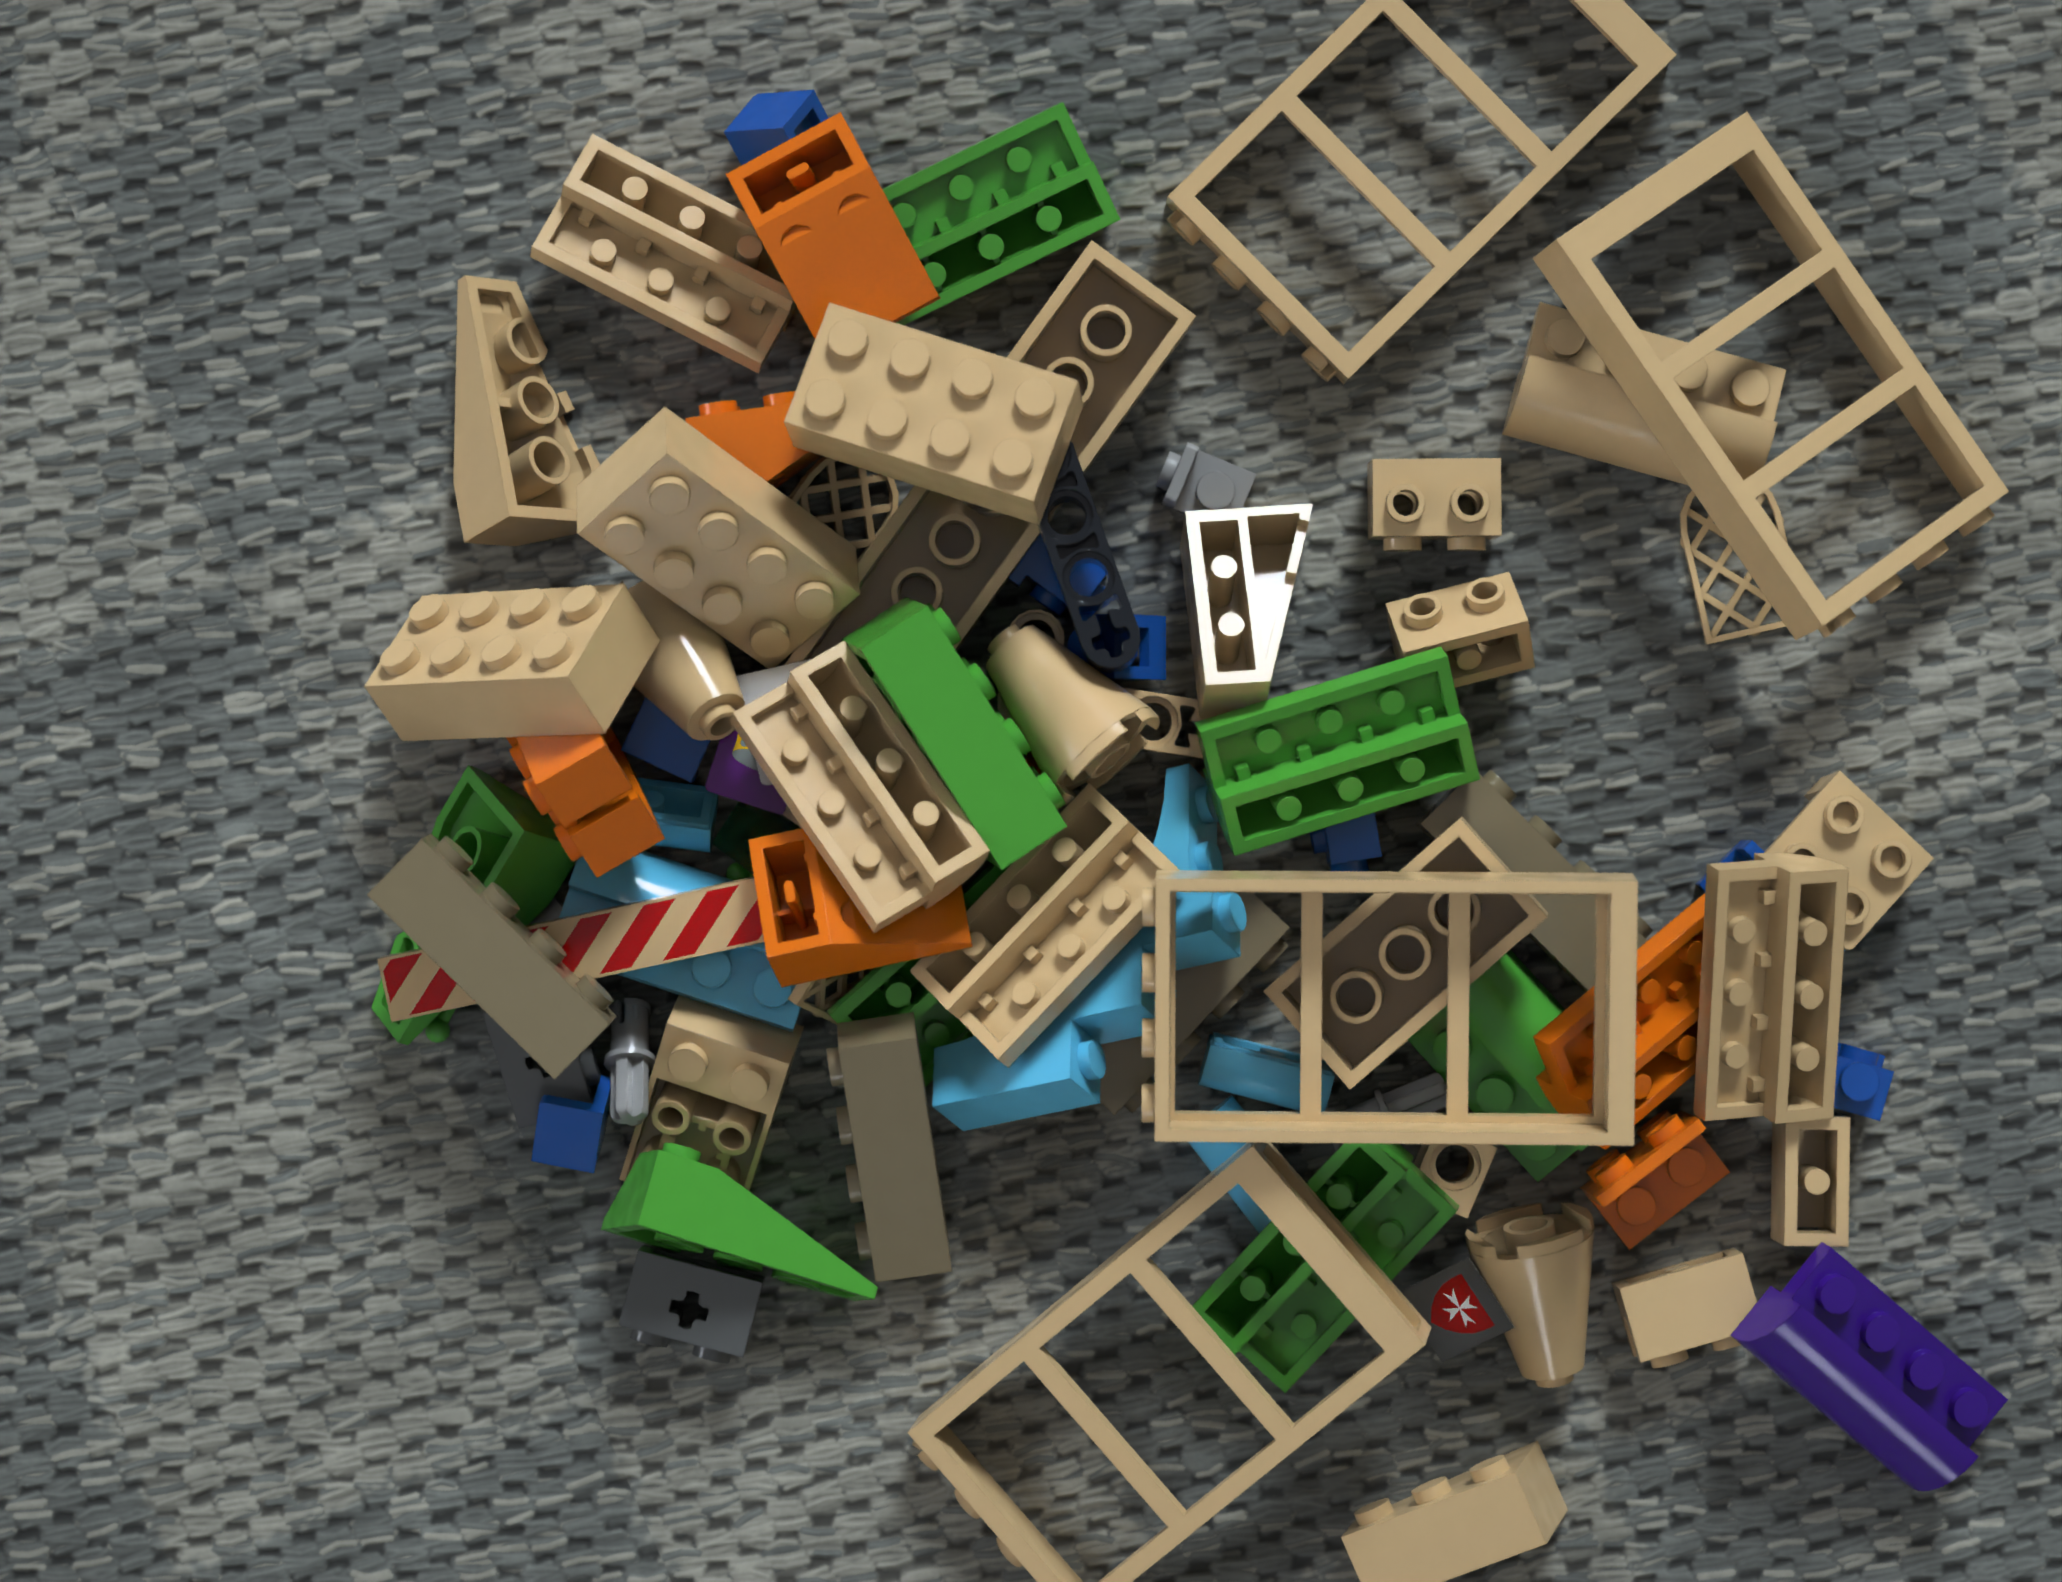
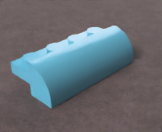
[559,851,801,1032]

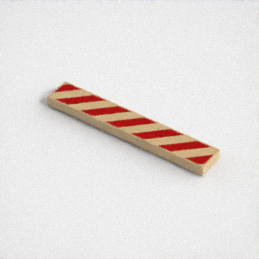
[377,876,764,1022]

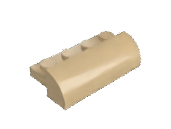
[530,134,797,374]
[1502,302,1786,486]
[730,640,990,933]
[910,783,1179,1068]
[1693,853,1849,1124]

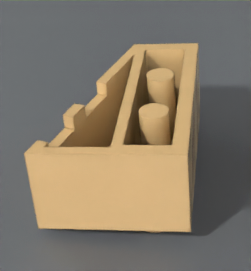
[1180,504,1313,719]
[1341,1440,1568,1582]

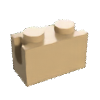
[1770,1112,1850,1247]
[1612,1248,1757,1368]

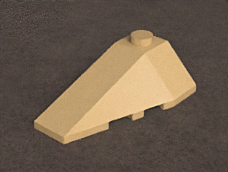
[453,275,600,546]

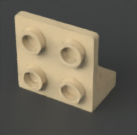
[1764,771,1934,950]

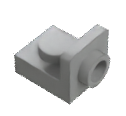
[1155,442,1257,515]

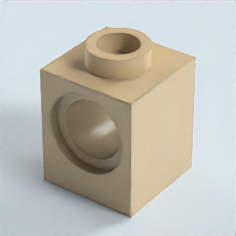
[1414,1144,1498,1219]

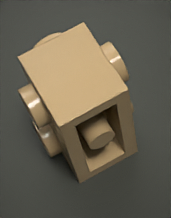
[1367,458,1502,552]
[1385,572,1535,688]

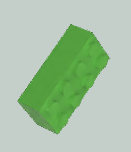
[841,597,1067,870]

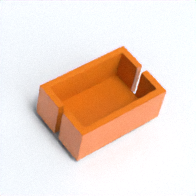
[506,726,665,878]

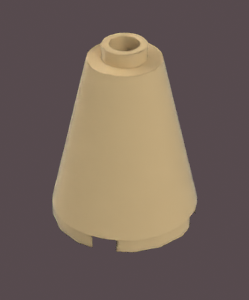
[619,581,745,741]
[986,624,1160,804]
[1465,1203,1595,1388]

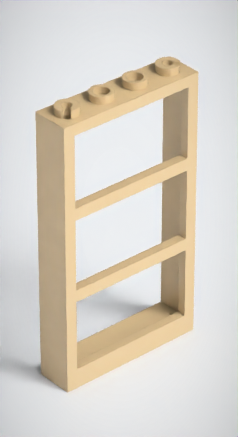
[1166,0,1677,384]
[1532,111,2009,640]
[1142,870,1638,1146]
[908,1143,1432,1582]

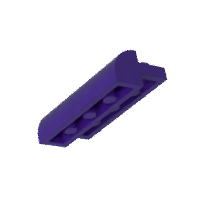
[1730,1242,2008,1491]

